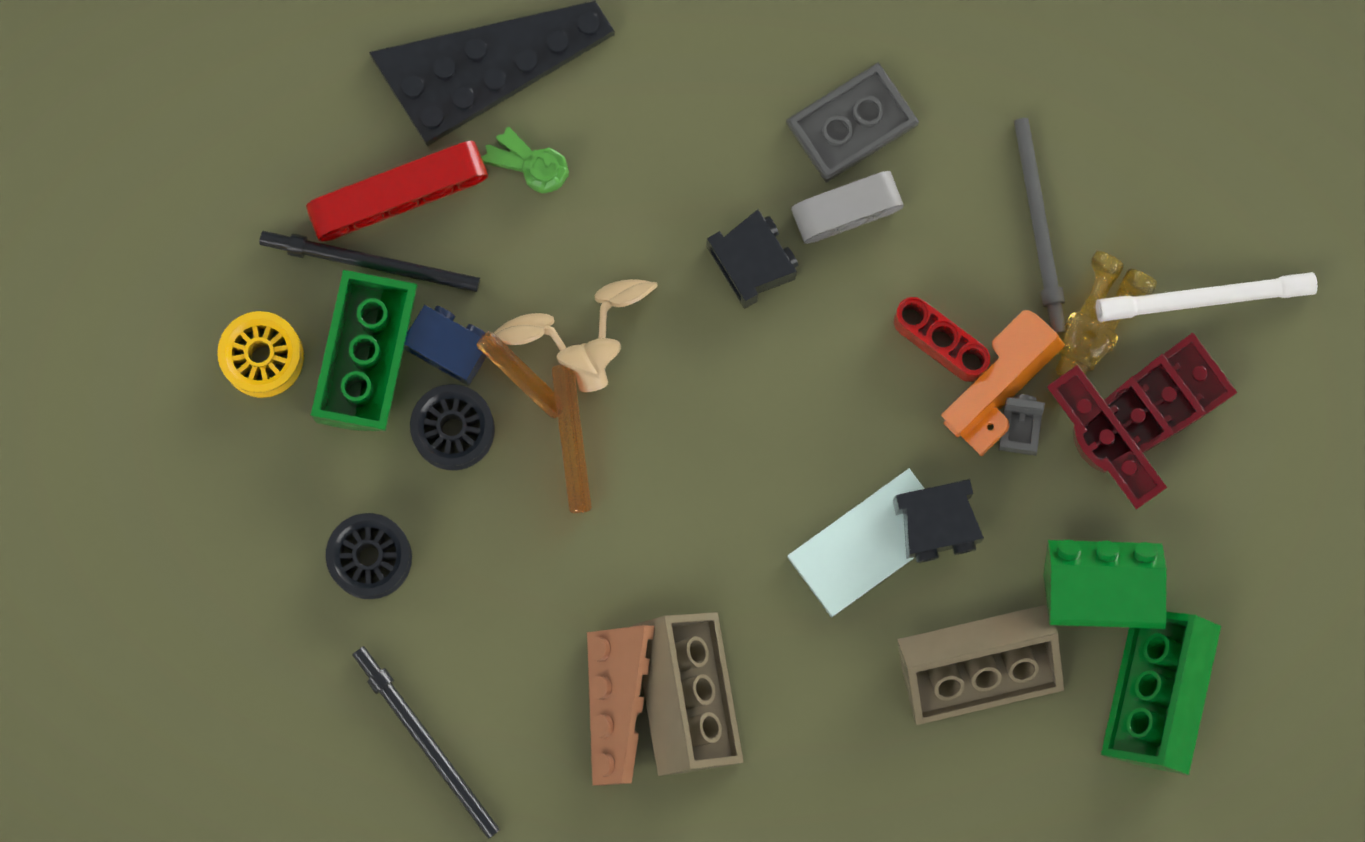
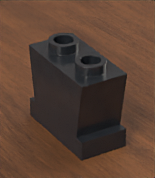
[707,209,799,309]
[893,479,984,563]

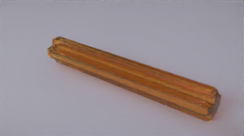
[552,365,592,513]

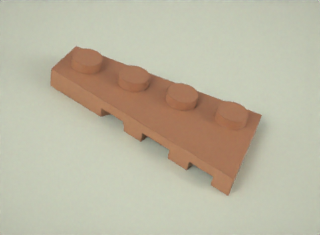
[587,625,655,786]

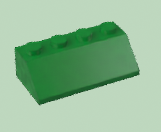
[311,270,418,431]
[1101,611,1221,775]

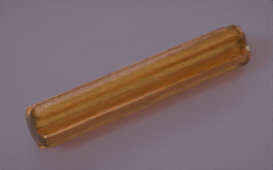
[476,332,567,418]

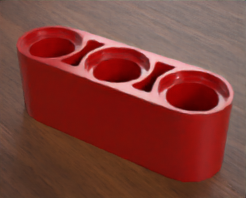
[894,297,990,382]

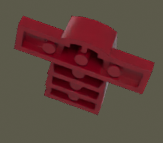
[1047,332,1238,510]

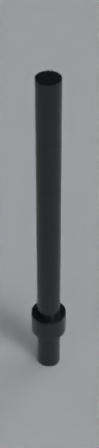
[259,231,480,292]
[352,646,500,839]

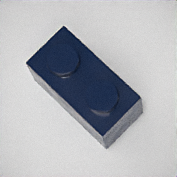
[404,304,492,387]

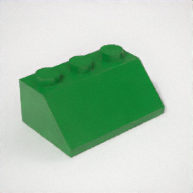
[1043,540,1167,629]

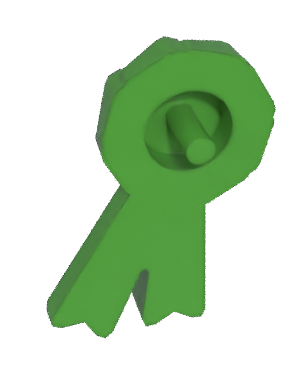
[482,126,569,193]

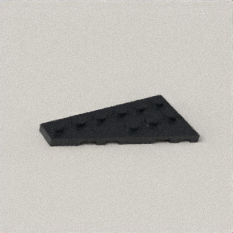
[369,1,615,146]

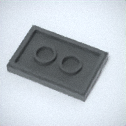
[786,62,919,183]

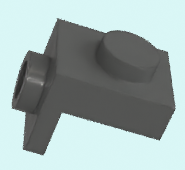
[998,394,1045,456]

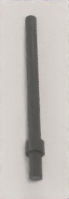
[1014,118,1067,335]

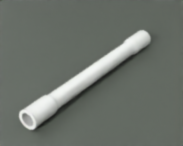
[1095,272,1318,322]

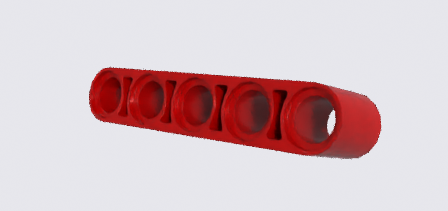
[306,141,488,242]

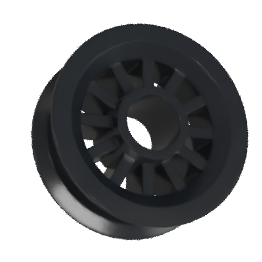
[410,384,495,471]
[325,513,412,599]

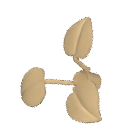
[489,279,658,392]

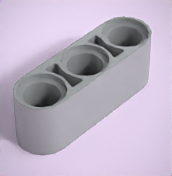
[791,171,904,244]

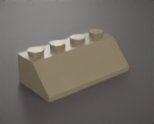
[897,605,1064,725]
[633,612,744,776]

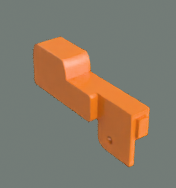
[941,310,1065,457]

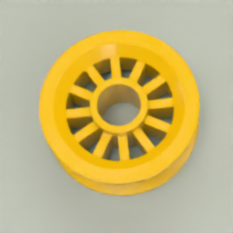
[217,311,304,398]

